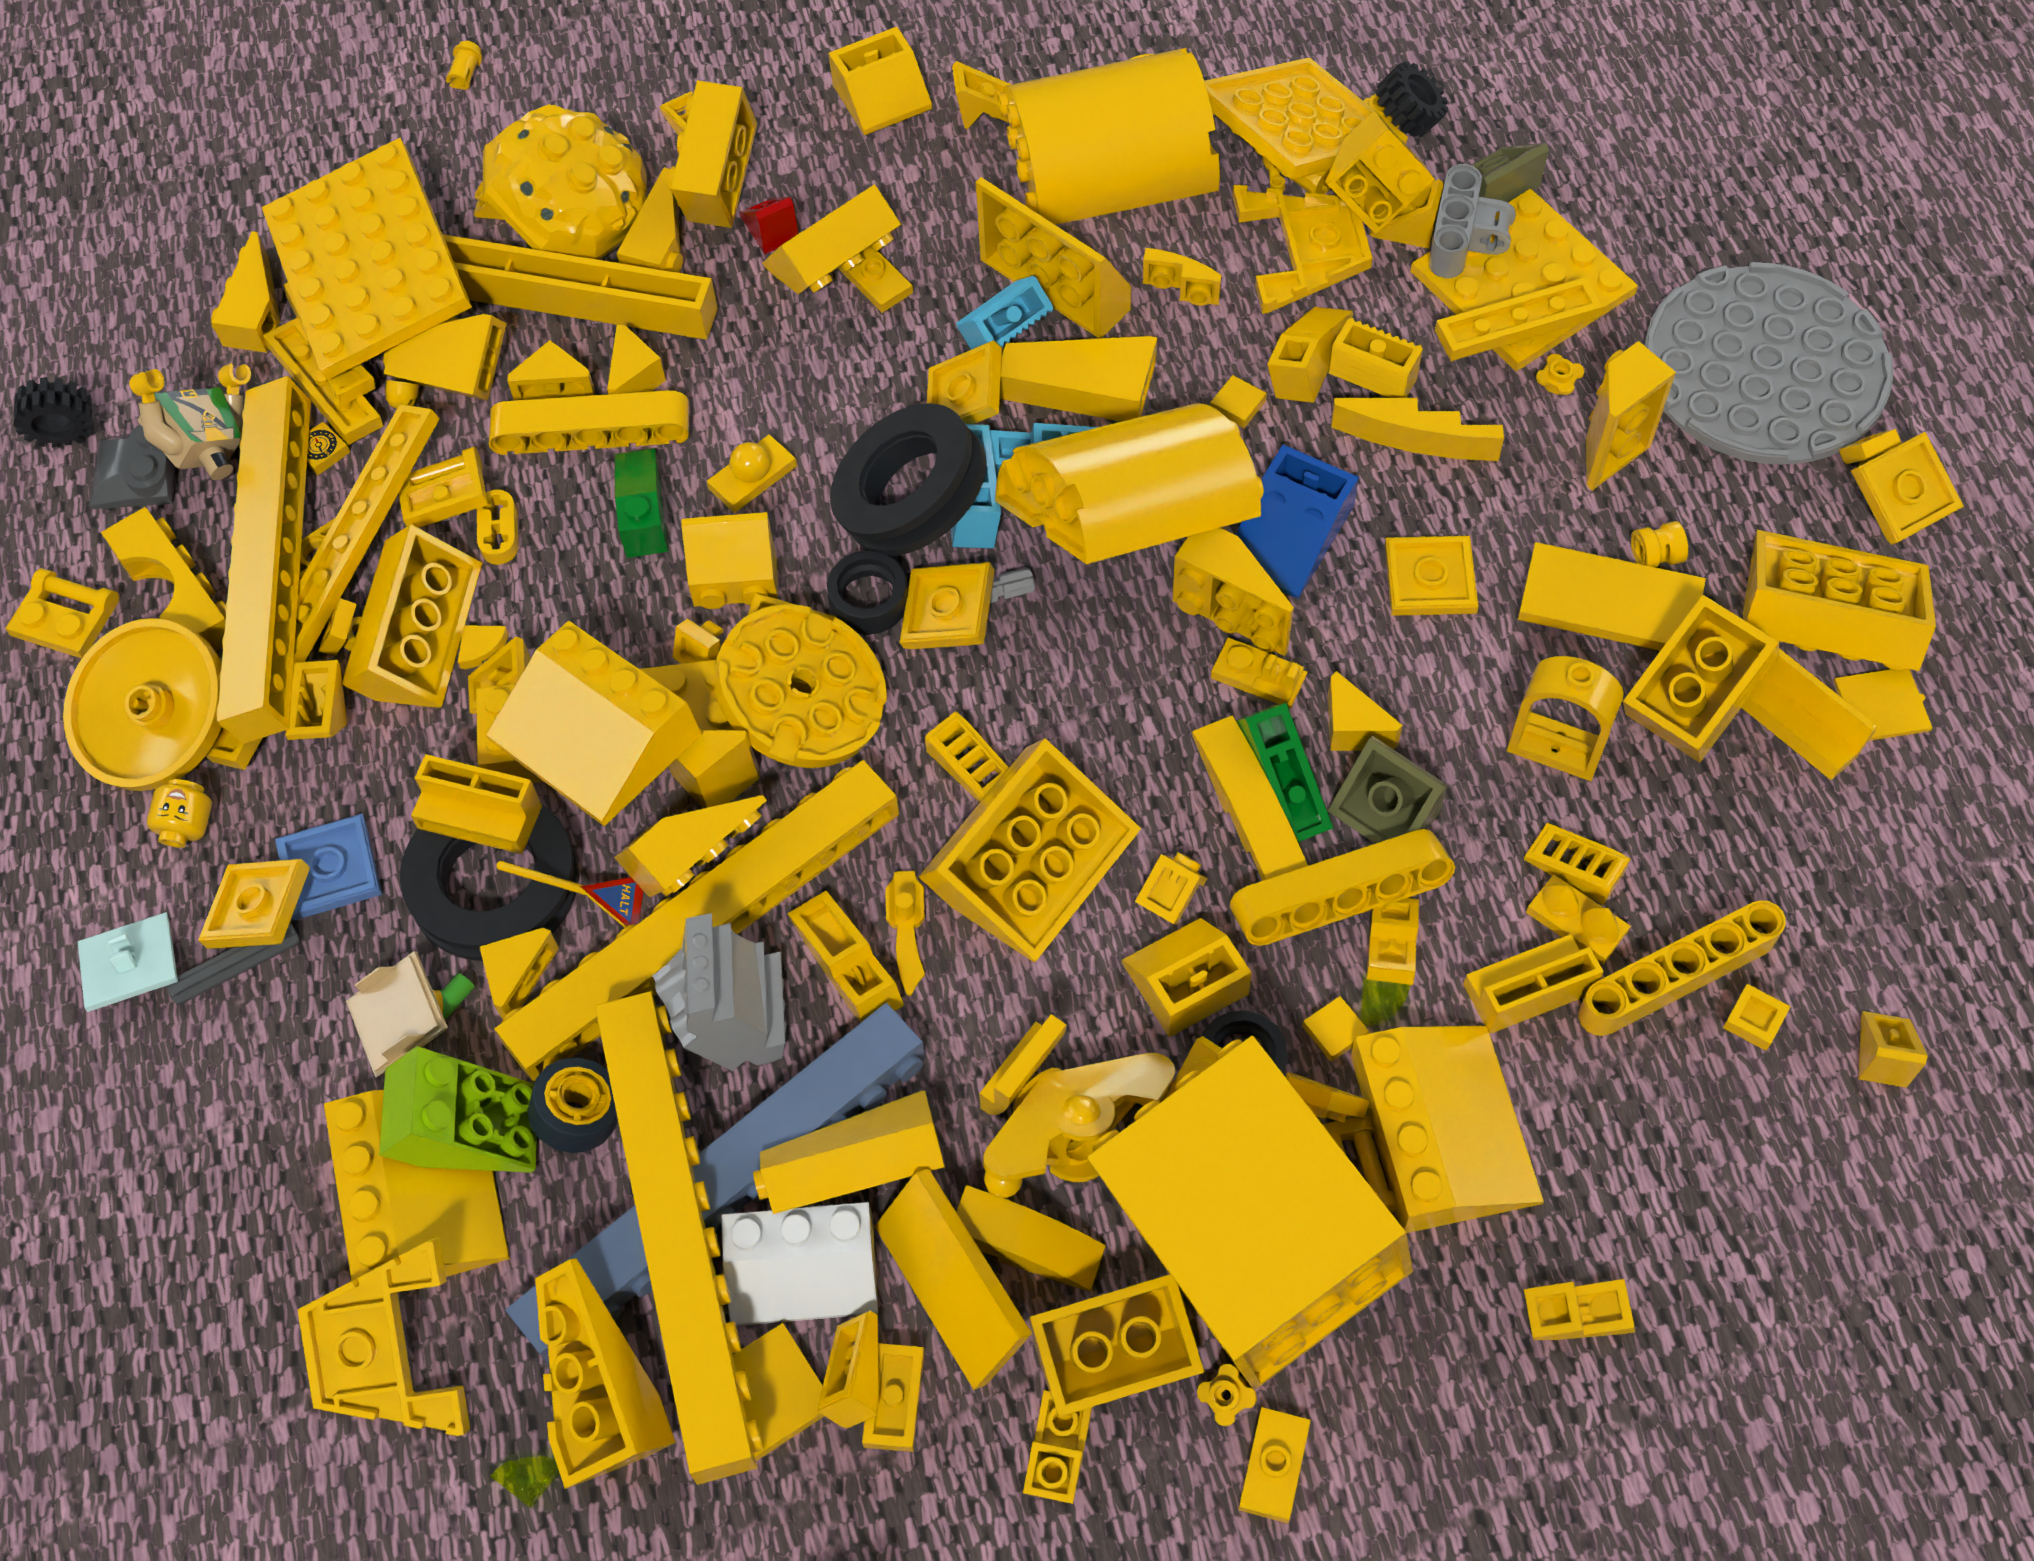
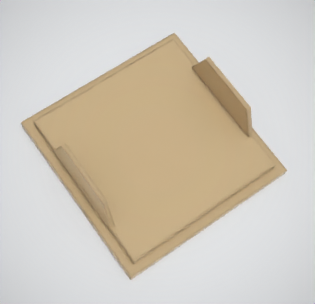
[346,951,448,1078]

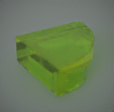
[1360,978,1410,1026]
[490,1456,559,1509]

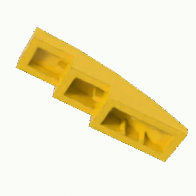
[1331,398,1504,461]
[1191,715,1308,881]

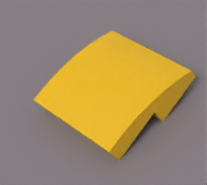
[979,1014,1067,1115]

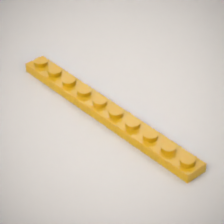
[205,404,440,770]

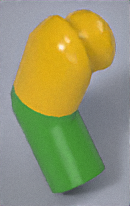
[433,973,475,1019]

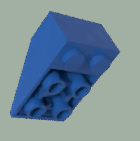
[1236,445,1359,599]

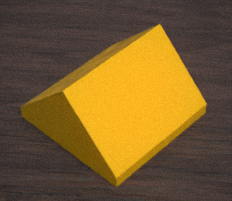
[668,730,760,808]

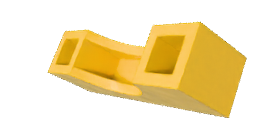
[101,507,226,651]

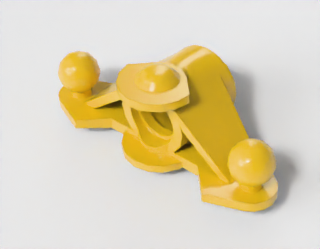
[983,1053,1175,1198]

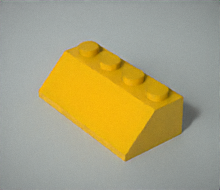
[341,524,482,708]

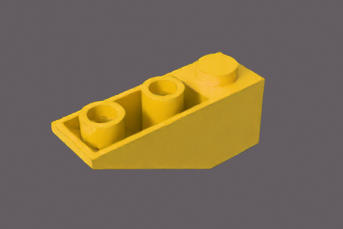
[211,231,280,353]
[1267,307,1353,403]

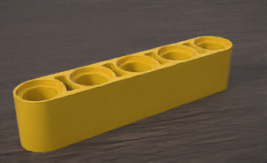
[489,390,689,455]
[1230,829,1455,946]
[1578,900,1786,1036]

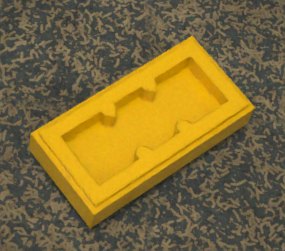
[838,246,913,313]
[1238,1407,1311,1524]

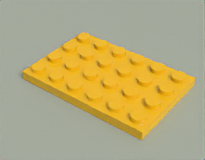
[261,138,472,380]

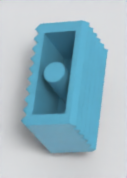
[956,276,1053,350]

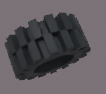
[1376,61,1448,137]
[13,377,93,448]

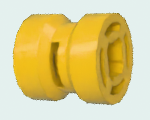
[1631,521,1688,568]

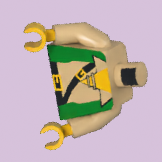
[129,363,251,480]

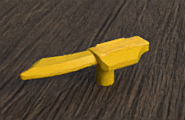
[885,871,925,996]

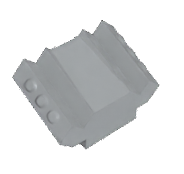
[652,913,786,1071]

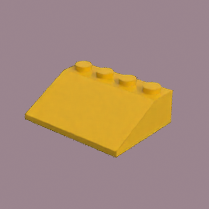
[976,177,1131,339]
[1743,530,1936,671]
[486,621,702,826]
[919,738,1141,962]
[1350,1026,1544,1233]
[324,1090,510,1281]

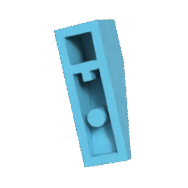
[950,424,1001,548]

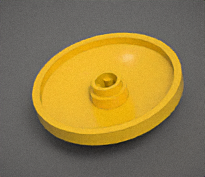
[63,618,222,791]

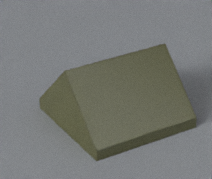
[1442,143,1549,202]
[1327,736,1448,844]

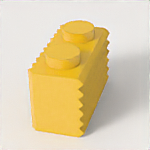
[1328,318,1423,398]

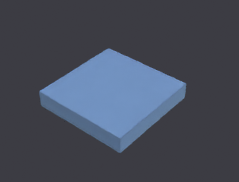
[275,814,382,920]

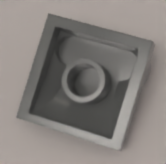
[89,425,177,509]

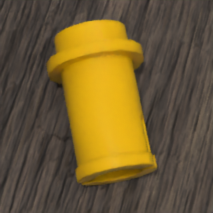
[446,41,482,90]

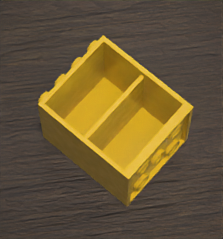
[1087,1035,1413,1390]

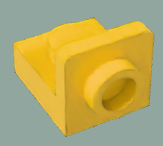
[1135,852,1208,925]

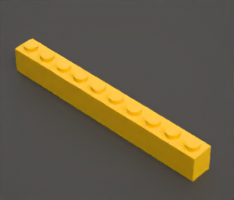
[216,376,311,744]
[494,760,899,1083]
[595,991,763,1485]

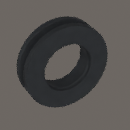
[830,403,986,556]
[400,804,579,961]

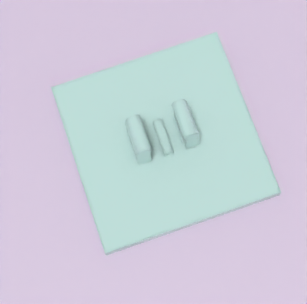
[78,912,178,1012]

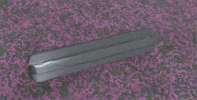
[166,923,300,1005]

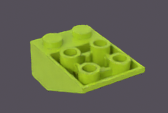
[379,1046,537,1173]

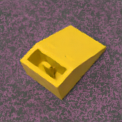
[1172,528,1294,656]
[614,795,767,897]

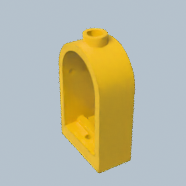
[1507,656,1623,781]

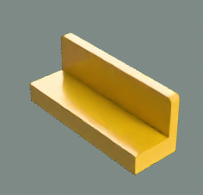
[1741,648,1877,780]

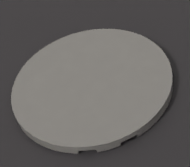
[1644,262,1893,465]

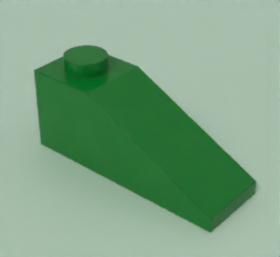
[615,448,668,558]
[1236,703,1333,842]

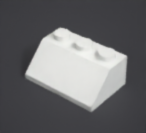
[722,1202,878,1326]

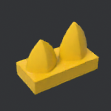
[1526,874,1631,965]

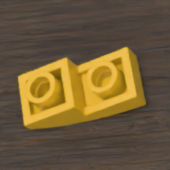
[1143,248,1221,306]
[1023,1390,1093,1504]

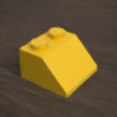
[681,512,778,609]

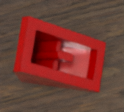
[738,197,798,255]

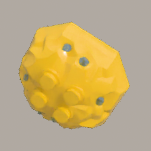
[483,104,647,260]

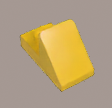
[952,61,1011,129]

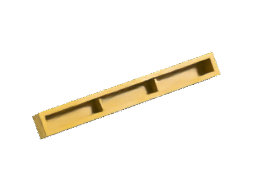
[443,234,718,340]

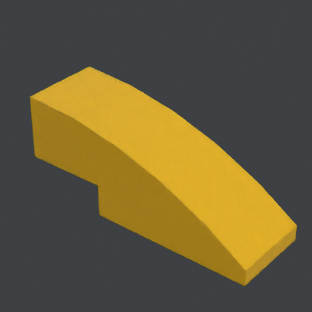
[787,891,904,1023]
[956,1185,1106,1292]

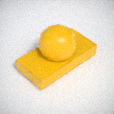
[707,434,797,513]

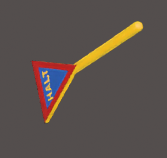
[496,861,643,928]

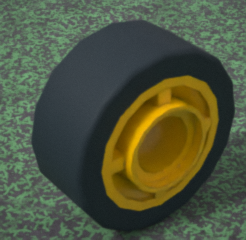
[527,1057,618,1153]

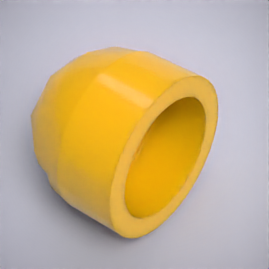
[385,380,419,409]

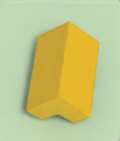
[411,754,542,854]
[1463,934,1604,1034]

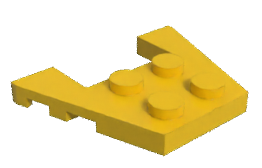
[1232,185,1373,314]
[297,1237,470,1436]

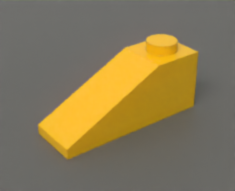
[617,167,683,273]

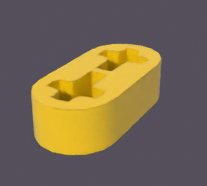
[477,490,518,565]

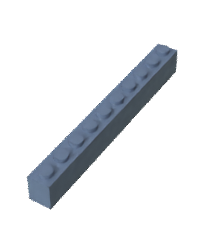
[505,1002,925,1366]

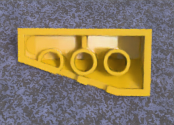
[535,1258,676,1489]

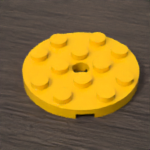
[714,604,887,768]

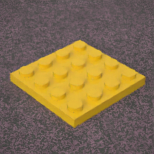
[1204,57,1408,179]
[1410,189,1638,372]

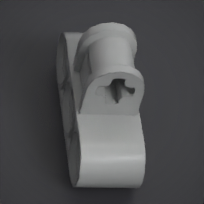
[1429,164,1516,278]

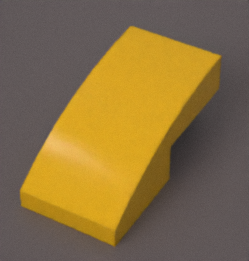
[1367,898,1419,985]
[1524,1279,1635,1340]

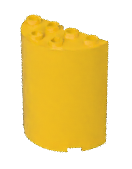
[997,48,1220,225]
[995,403,1264,564]

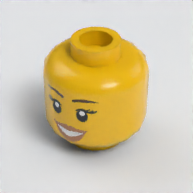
[147,779,212,848]

